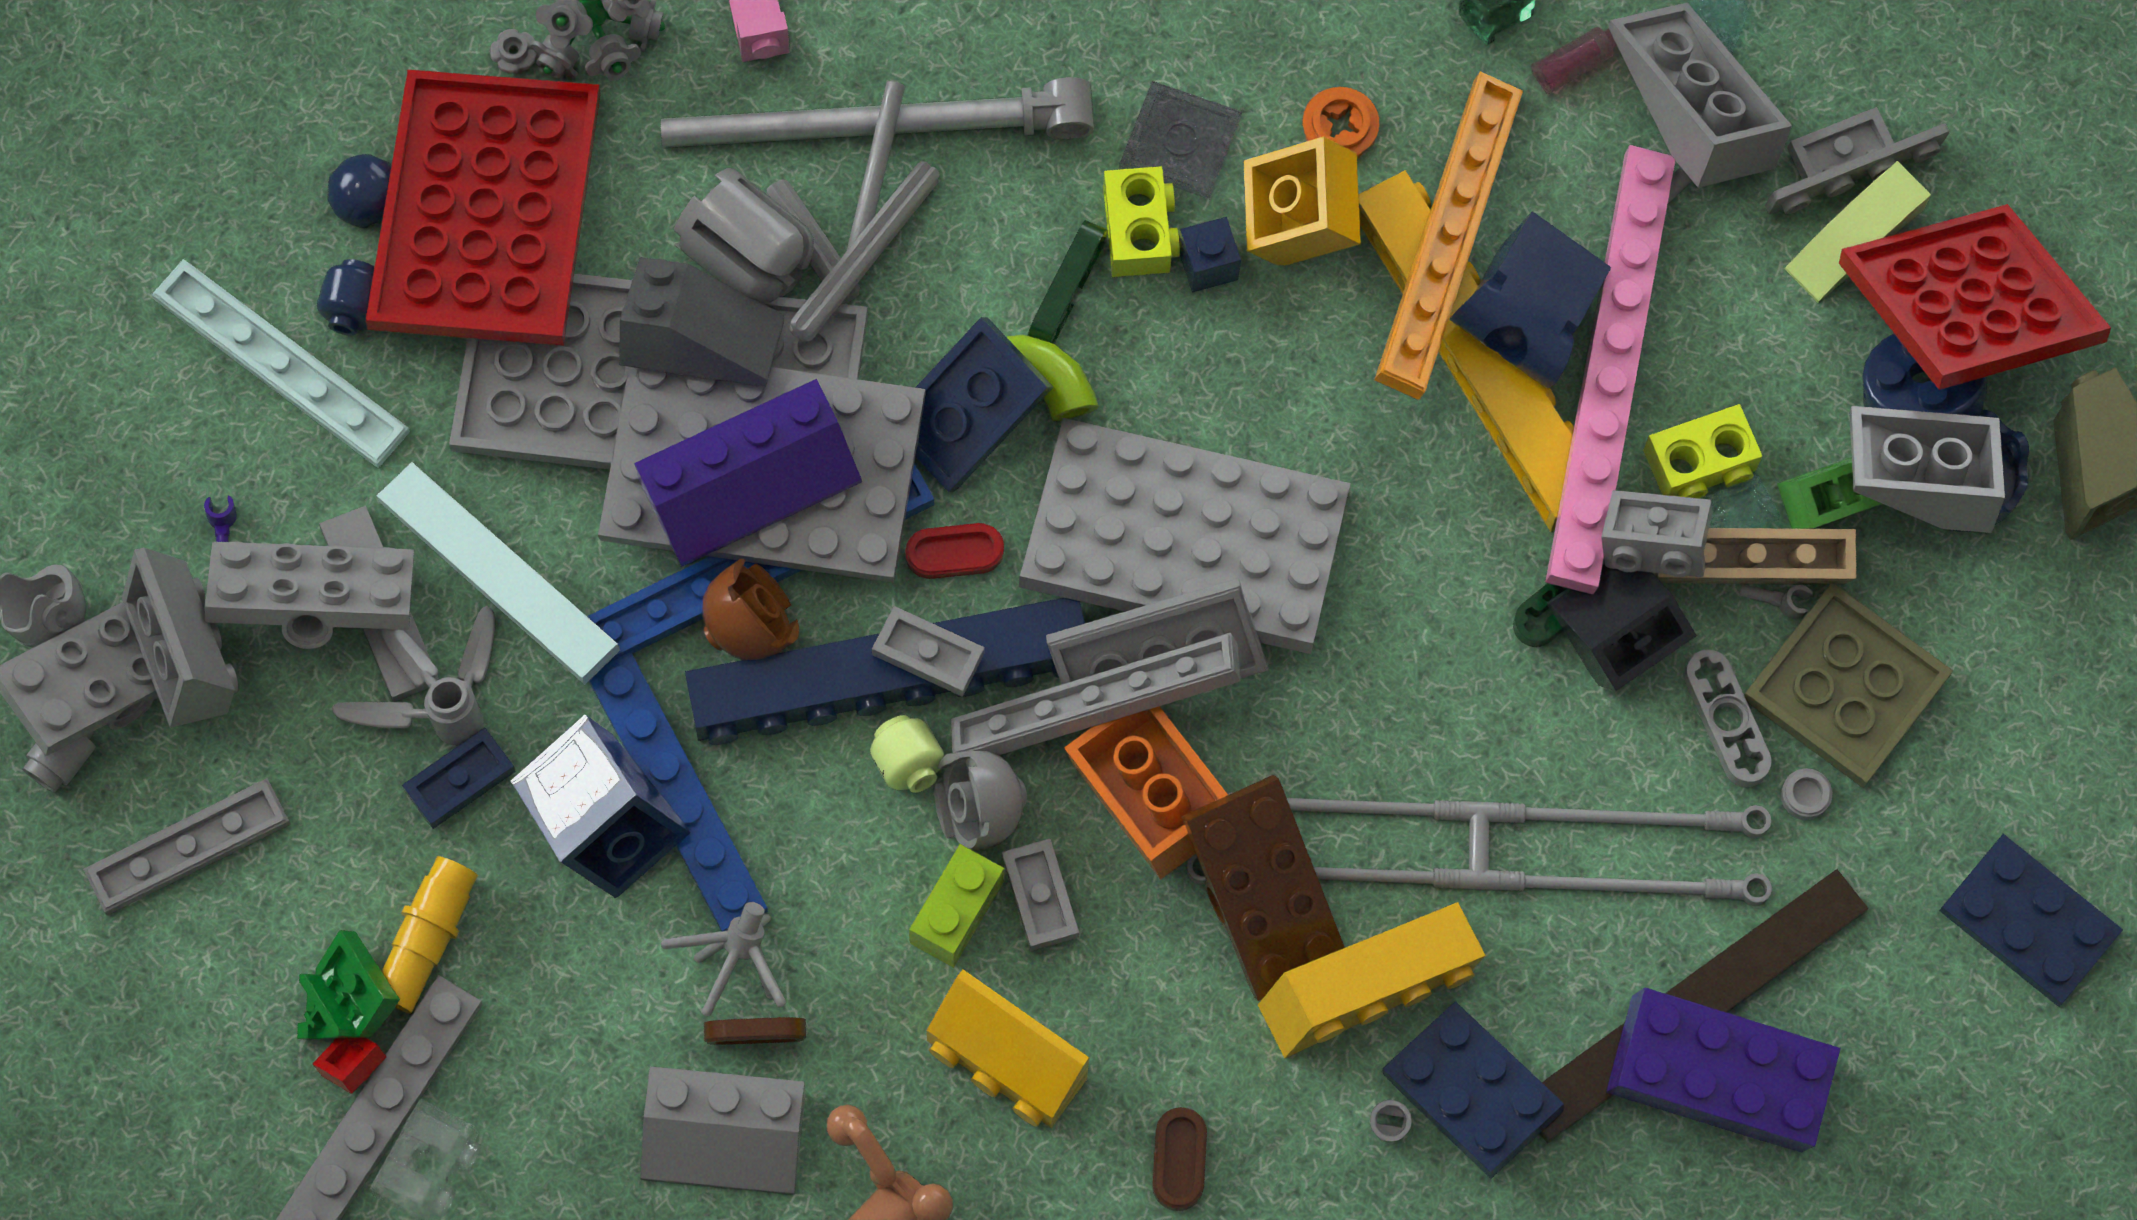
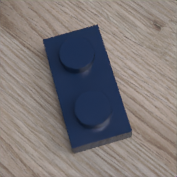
[402,728,516,829]

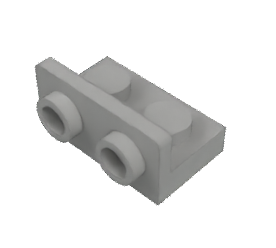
[1601,490,1713,577]

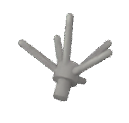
[661,902,786,1016]

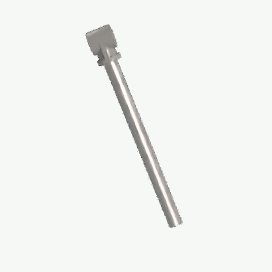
[661,77,1094,148]

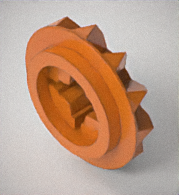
[1302,87,1379,158]

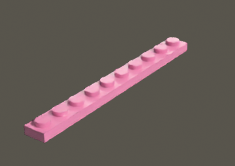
[1545,145,1675,594]

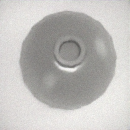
[934,751,1027,851]

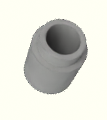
[22,732,96,793]

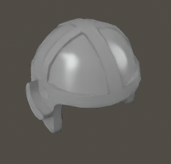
[0,565,86,648]

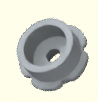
[490,29,537,73]

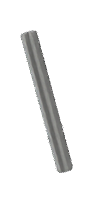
[789,161,940,342]

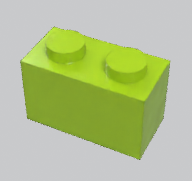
[909,844,1004,968]

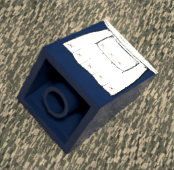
[511,715,690,898]

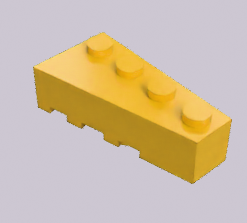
[1258,902,1486,1058]

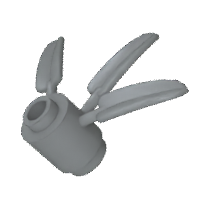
[332,606,495,745]

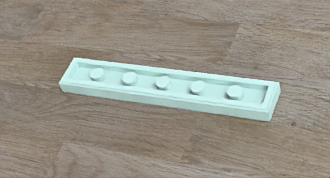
[152,259,410,468]
[376,462,620,685]

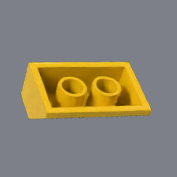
[927,969,1089,1128]

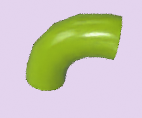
[1006,335,1099,421]

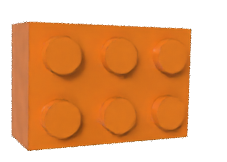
[1064,706,1228,880]

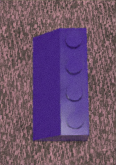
[634,379,862,567]

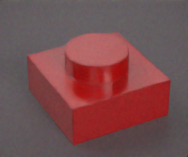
[313,1038,386,1094]

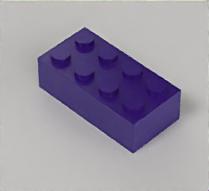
[1606,987,1841,1152]

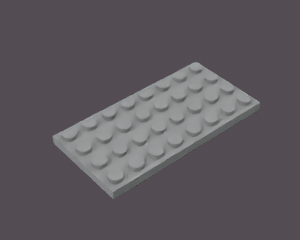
[449,274,868,470]

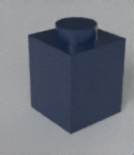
[1179,217,1241,293]

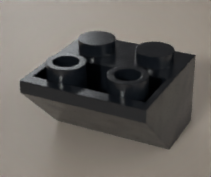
[1547,563,1697,691]

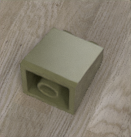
[2053,367,2137,540]

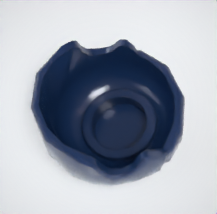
[327,154,392,228]

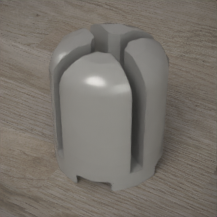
[674,168,814,304]

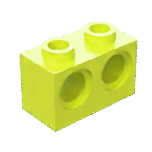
[1103,166,1180,277]
[1643,404,1762,499]

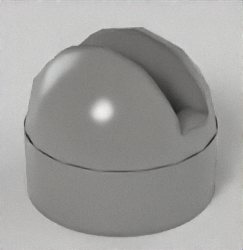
[1370,1100,1412,1141]

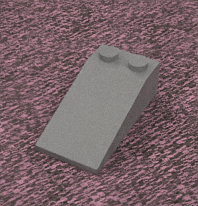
[1608,2,1792,188]

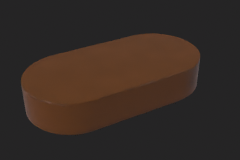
[704,1017,806,1045]
[1152,1107,1207,1211]

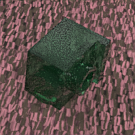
[1459,0,1534,45]

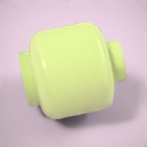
[870,715,944,793]

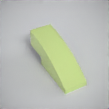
[1785,161,1931,303]

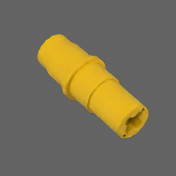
[382,856,478,1014]

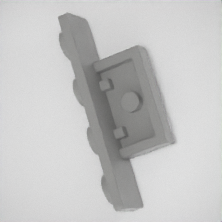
[1765,107,1950,215]

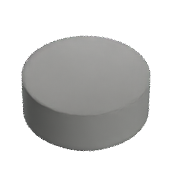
[1781,768,1833,820]

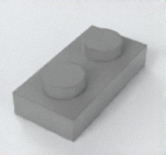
[872,606,985,697]
[1002,839,1079,951]

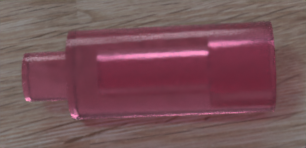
[1531,27,1617,94]

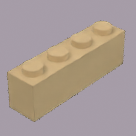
[1652,528,1856,584]

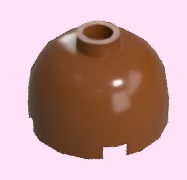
[703,559,799,660]

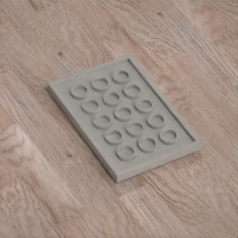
[598,367,926,583]
[1018,418,1351,654]

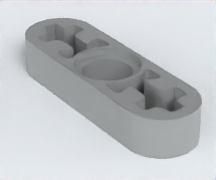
[1684,649,1771,787]

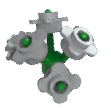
[531,0,665,81]

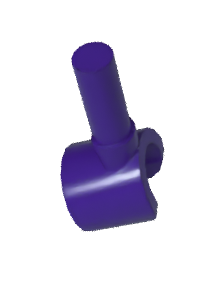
[204,495,237,542]

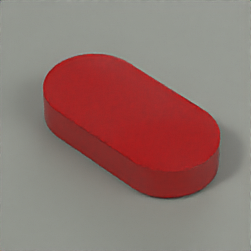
[905,523,1004,579]

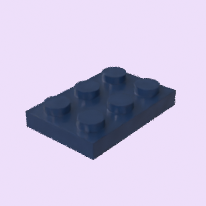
[915,317,1053,492]
[1939,834,2123,1007]
[1382,1001,1564,1179]

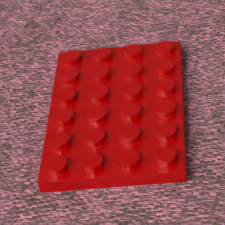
[366,70,601,346]

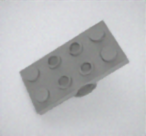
[205,541,414,649]
[0,602,158,756]

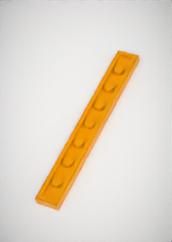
[1374,71,1523,400]

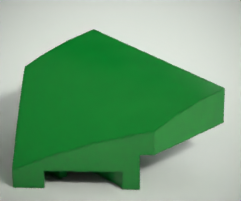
[297,930,400,1040]

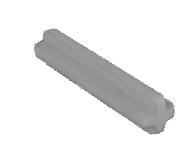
[766,179,860,304]

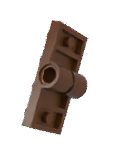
[1182,775,1345,1001]

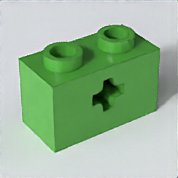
[1777,457,1882,529]

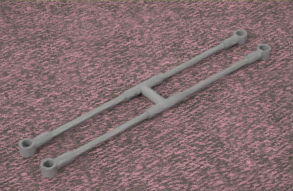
[1186,792,1772,906]

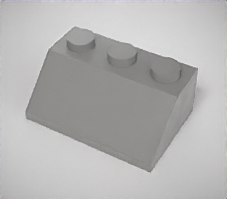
[122,548,238,728]
[640,1066,806,1195]

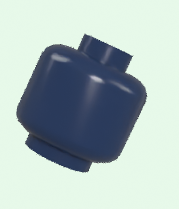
[317,259,374,336]

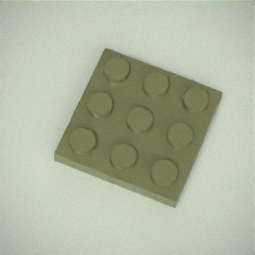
[1744,582,1953,788]

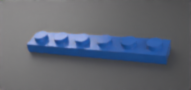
[589,651,768,932]

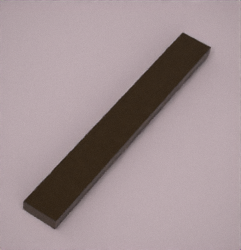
[1540,869,1869,1144]

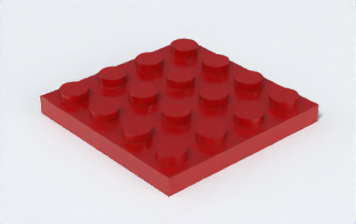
[1839,204,2111,390]

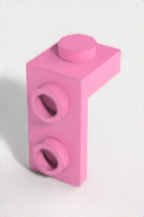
[729,0,789,62]

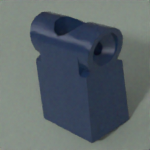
[1449,211,1611,388]

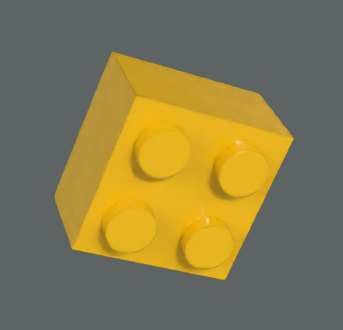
[1244,136,1361,265]

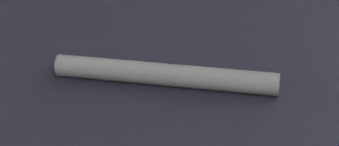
[846,81,905,251]

